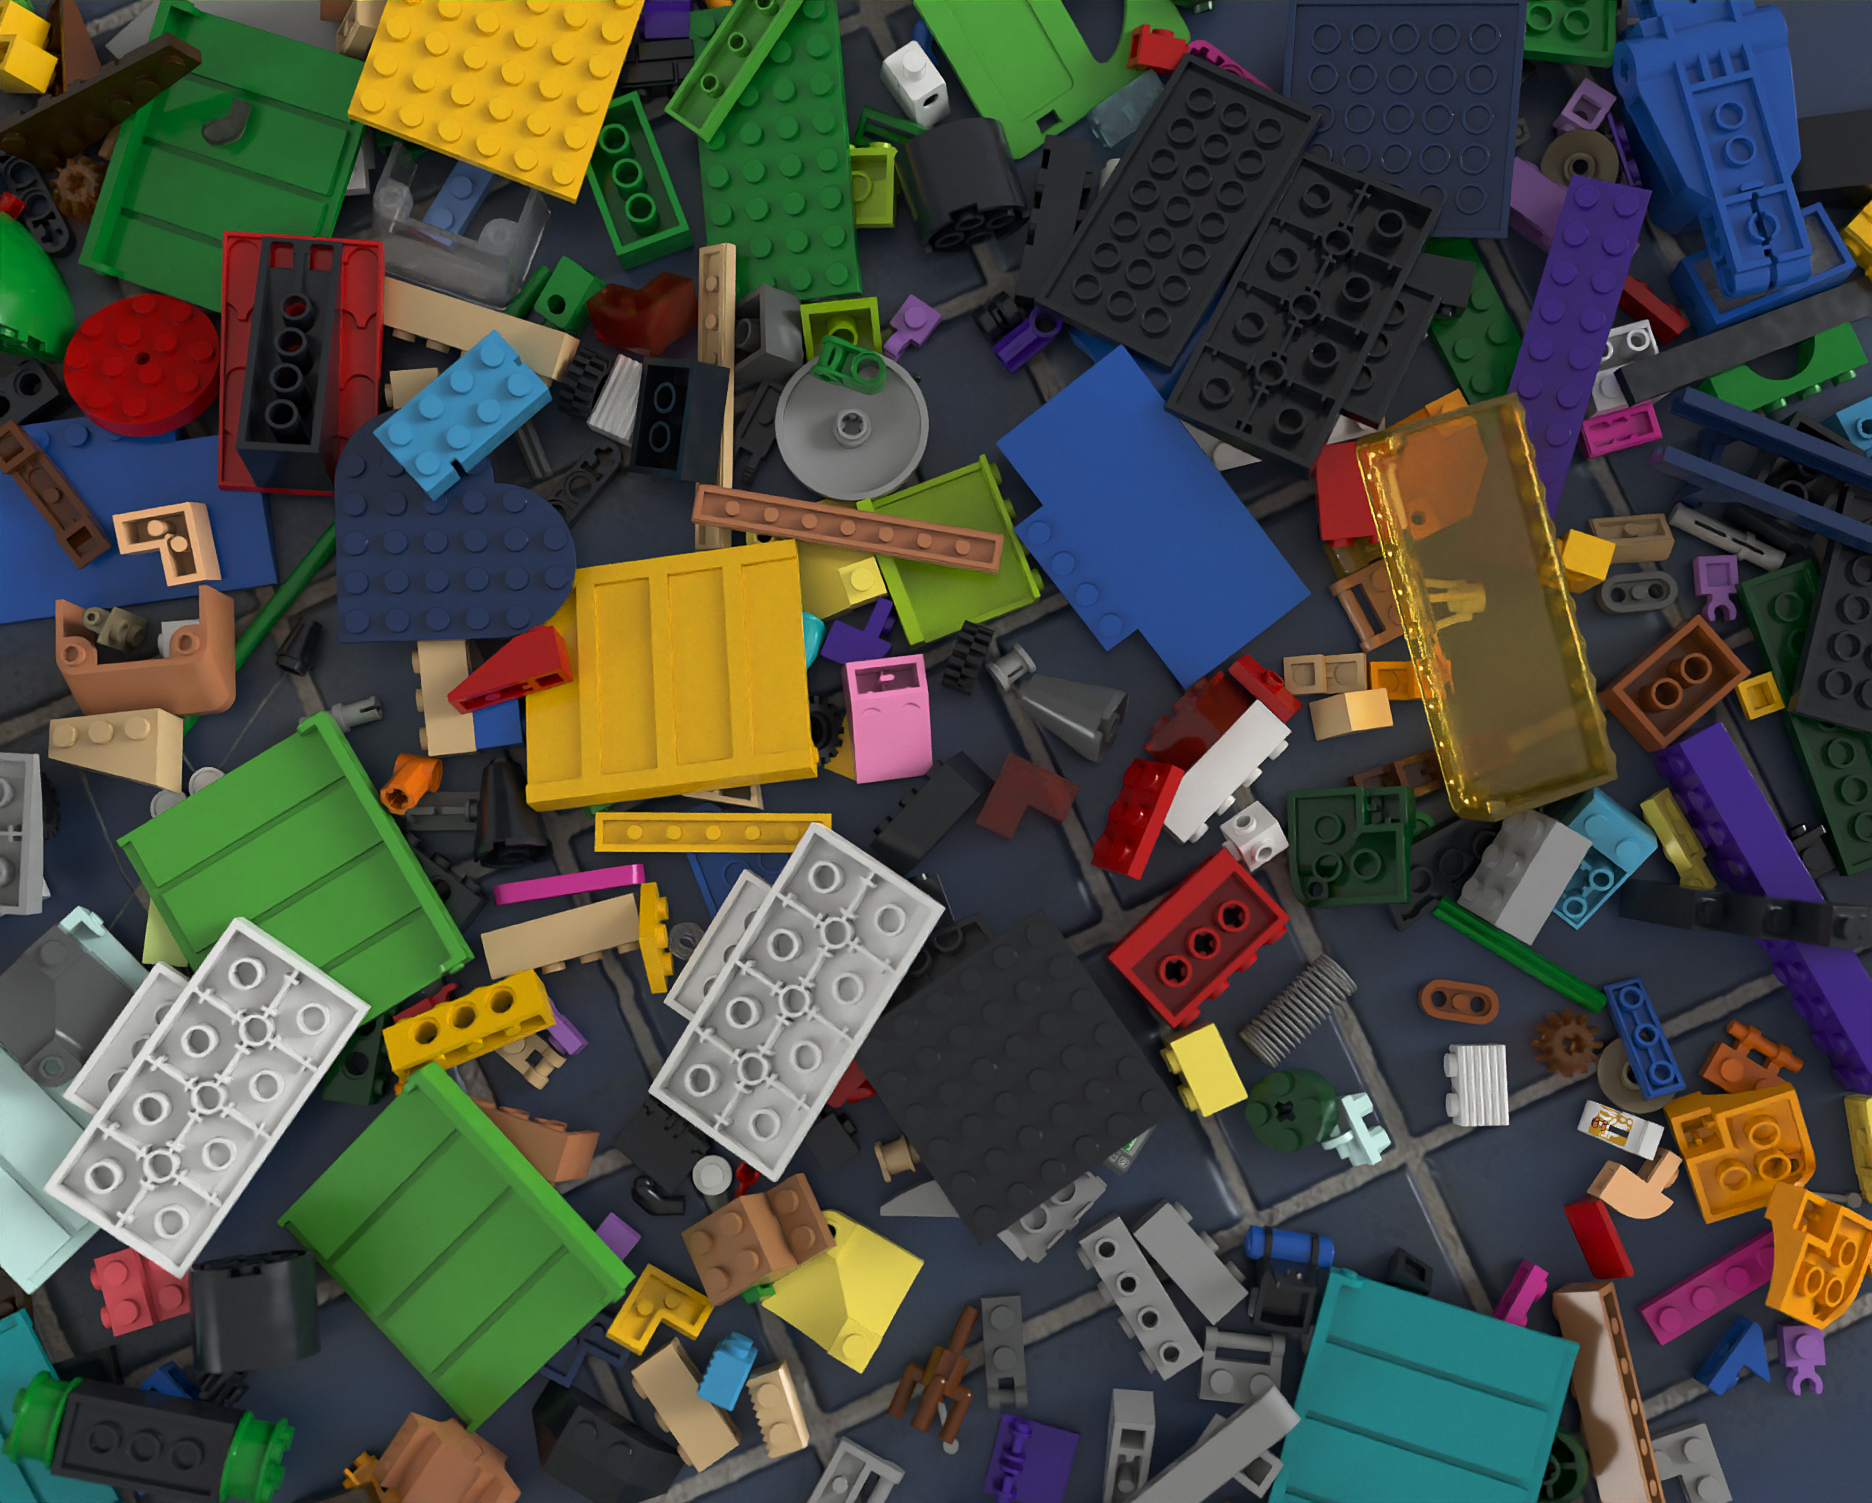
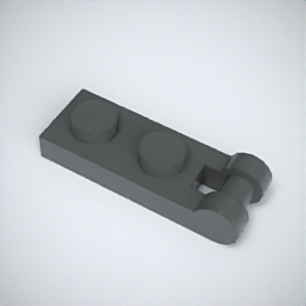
[981,1293,1028,1411]

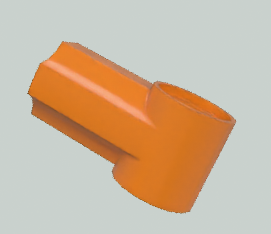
[380,752,443,815]

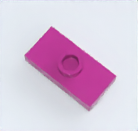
[1578,401,1663,460]

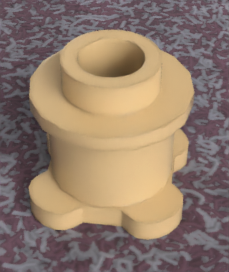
[874,1134,922,1183]

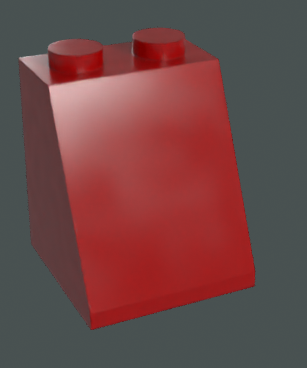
[1313,437,1402,548]

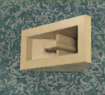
[1309,688,1394,741]

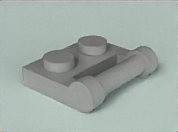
[1198,1325,1285,1404]
[807,1436,905,1503]

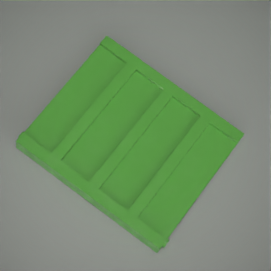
[116,711,475,1030]
[277,1061,636,1434]

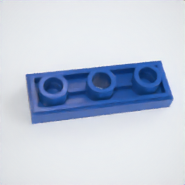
[1600,976,1687,1101]

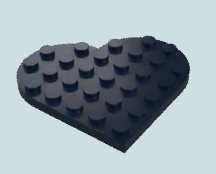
[334,408,577,644]

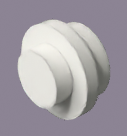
[693,1155,732,1195]

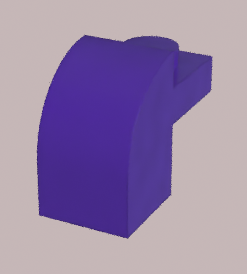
[820,596,898,668]

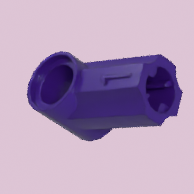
[991,307,1063,375]

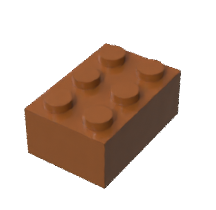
[1596,614,1751,753]

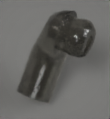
[201,97,253,146]

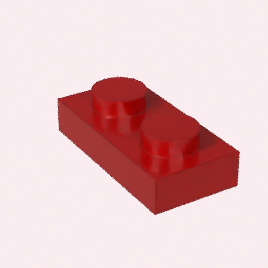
[1617,275,1688,345]

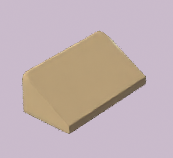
[1587,513,1675,565]

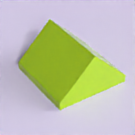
[800,297,883,362]

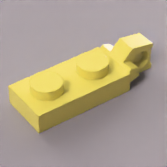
[1639,787,1717,889]

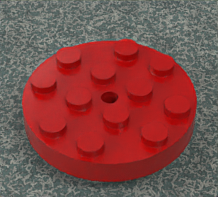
[63,294,221,437]

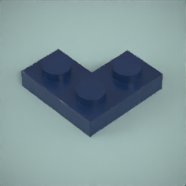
[537,1310,632,1388]

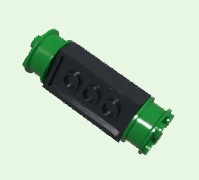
[2,1370,295,1503]

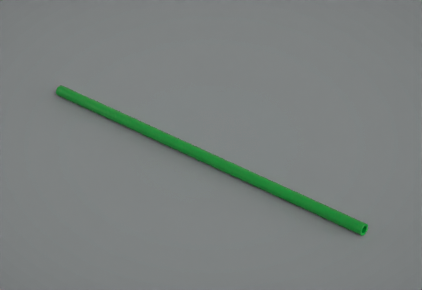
[180,264,552,738]

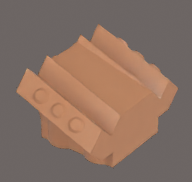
[372,1412,521,1503]

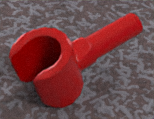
[0,191,25,220]
[733,1160,762,1200]

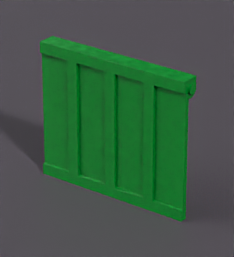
[78,0,367,313]

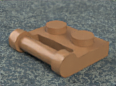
[1328,555,1426,654]

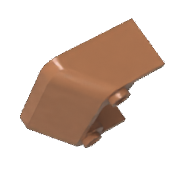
[56,585,236,717]

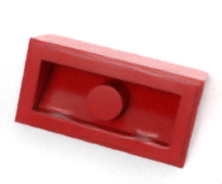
[1564,1195,1634,1280]

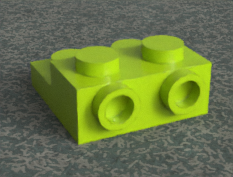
[850,142,900,228]

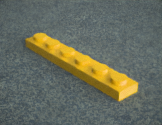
[595,812,832,853]

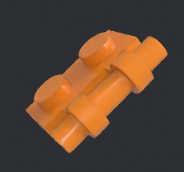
[1698,1019,1804,1094]

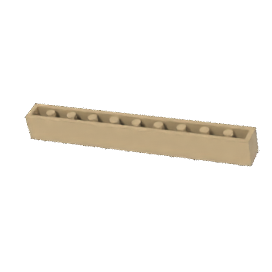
[385,367,481,758]

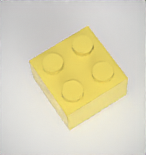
[1160,1020,1248,1117]

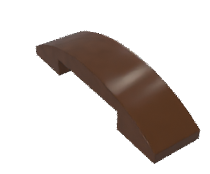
[0,419,113,569]

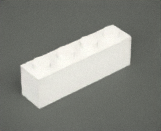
[1162,699,1292,845]

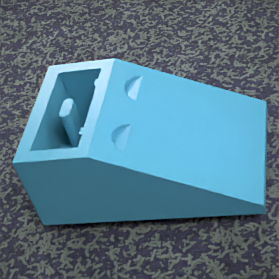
[1552,784,1658,930]

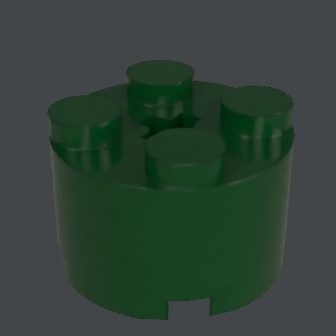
[1245,1068,1339,1153]

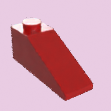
[447,625,574,715]

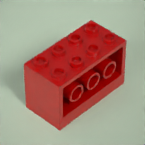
[1102,848,1291,1028]

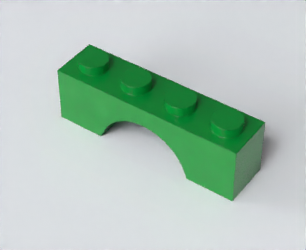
[1695,321,1868,416]

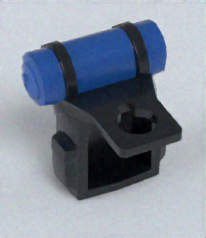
[1243,1225,1335,1334]

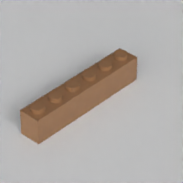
[1552,1280,1666,1503]

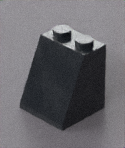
[1791,109,1872,209]

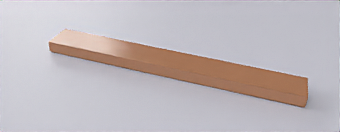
[691,483,1004,575]

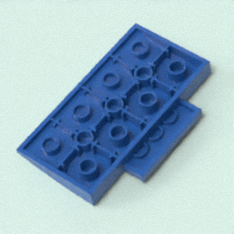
[996,344,1312,690]
[0,416,280,626]

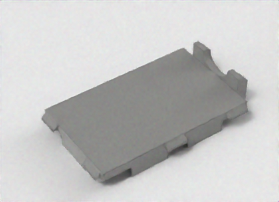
[997,1171,1107,1264]

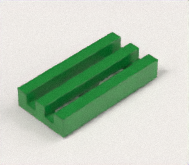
[853,105,931,151]

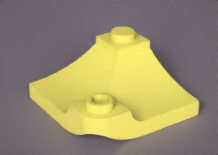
[746,499,888,623]
[761,1209,924,1374]

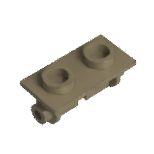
[82,606,148,654]

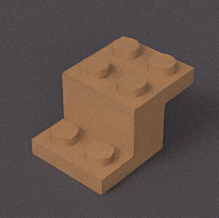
[681,1173,837,1307]

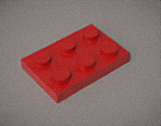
[1090,758,1185,881]

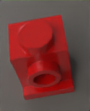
[1127,24,1189,76]

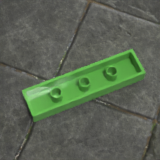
[664,0,804,143]

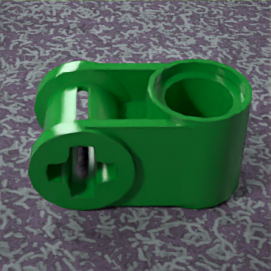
[810,335,887,395]

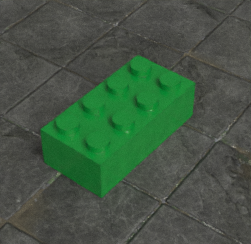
[586,91,695,271]

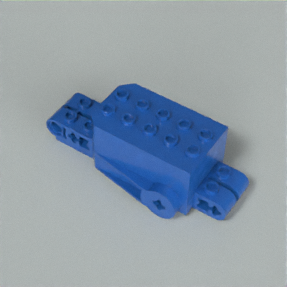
[1606,0,1814,301]

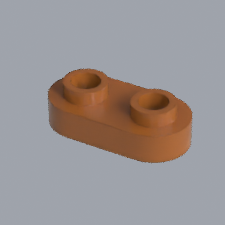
[1418,979,1499,1025]

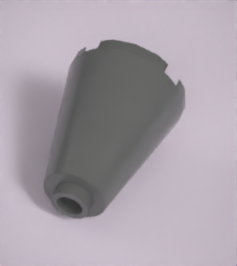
[1017,674,1130,763]

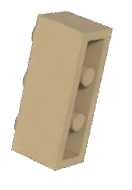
[631,1336,743,1473]

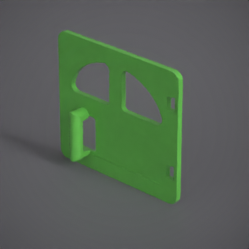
[912,0,1190,160]

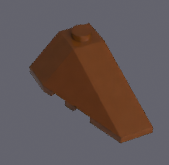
[45,0,105,145]

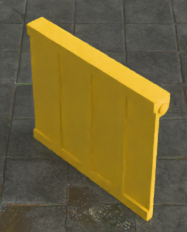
[526,539,819,812]

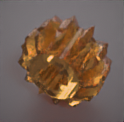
[48,155,108,224]
[1532,1010,1603,1078]

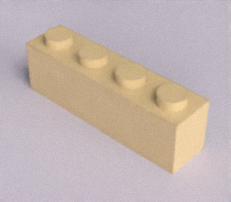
[480,893,641,980]

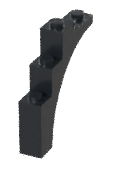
[1619,878,1872,949]

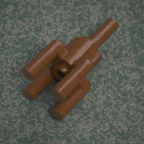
[886,1305,980,1445]

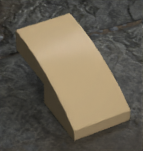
[1283,653,1368,696]

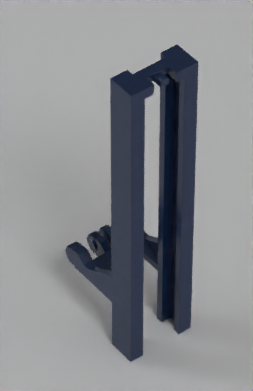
[1648,386,1872,555]

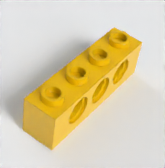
[382,968,556,1084]

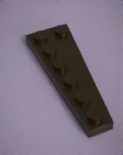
[0,32,202,174]

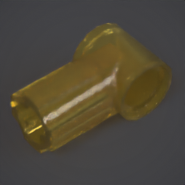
[1321,532,1405,581]

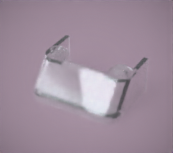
[372,141,550,310]

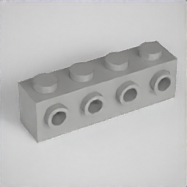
[1075,1211,1205,1381]

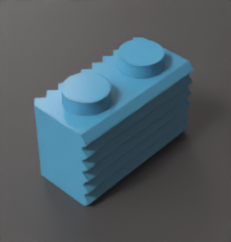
[696,1332,758,1411]

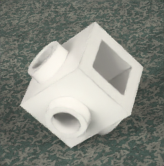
[1219,800,1289,872]

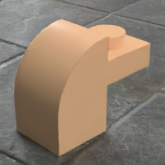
[1587,1147,1683,1219]

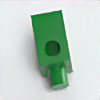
[534,255,614,337]

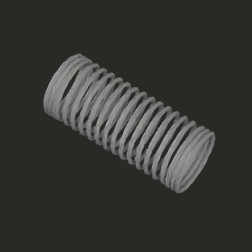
[1239,954,1357,1069]

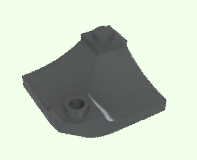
[0,923,136,1087]

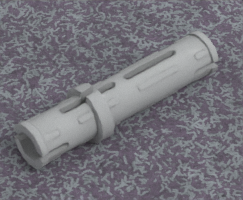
[1667,502,1786,572]

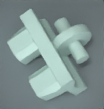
[1321,1092,1391,1167]

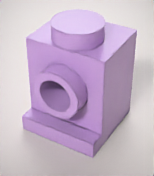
[1552,77,1617,137]

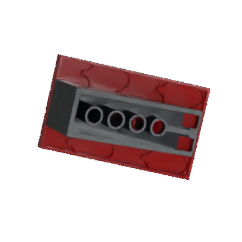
[217,231,385,497]

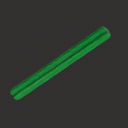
[1432,897,1607,1013]

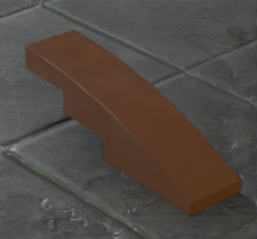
[1347,725,1515,796]

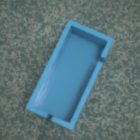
[373,329,552,501]

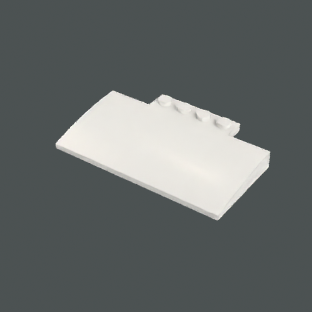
[648,822,945,1182]
[43,917,371,1280]

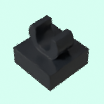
[1385,1247,1433,1297]

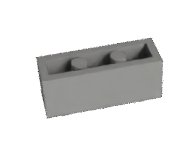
[1129,1197,1249,1326]

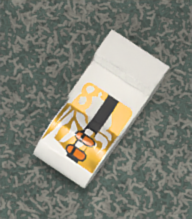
[1577,1100,1665,1161]

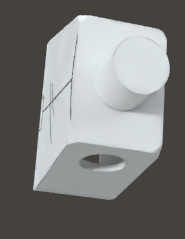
[880,40,950,128]

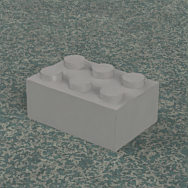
[1457,803,1593,946]

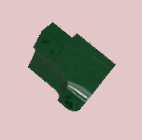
[1287,785,1416,909]

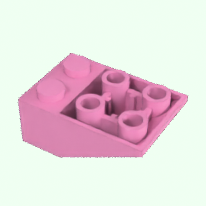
[840,654,933,784]

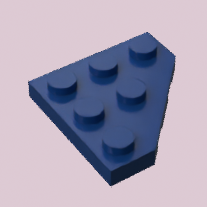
[682,802,793,921]

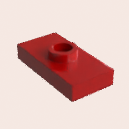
[1228,653,1304,723]

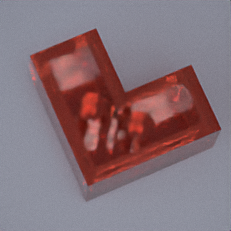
[585,271,699,357]
[1143,670,1253,771]
[975,752,1081,841]

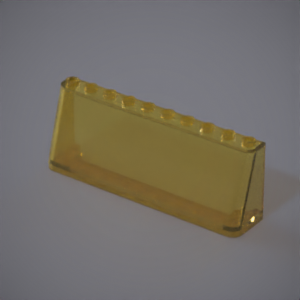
[1356,392,1618,822]

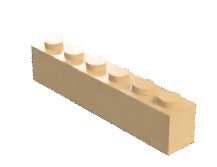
[383,276,580,387]

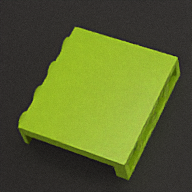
[855,454,1044,651]

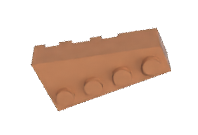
[467,1095,600,1187]

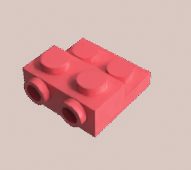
[90,1247,192,1337]

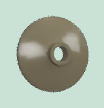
[1540,129,1619,188]
[1597,1035,1675,1114]

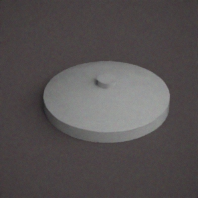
[775,351,929,503]

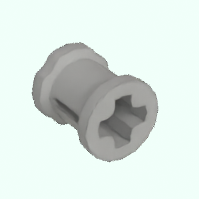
[986,642,1037,693]

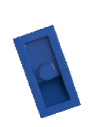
[1693,1314,1770,1396]

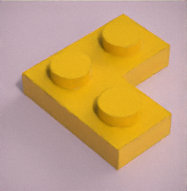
[638,882,674,994]
[606,1263,714,1356]

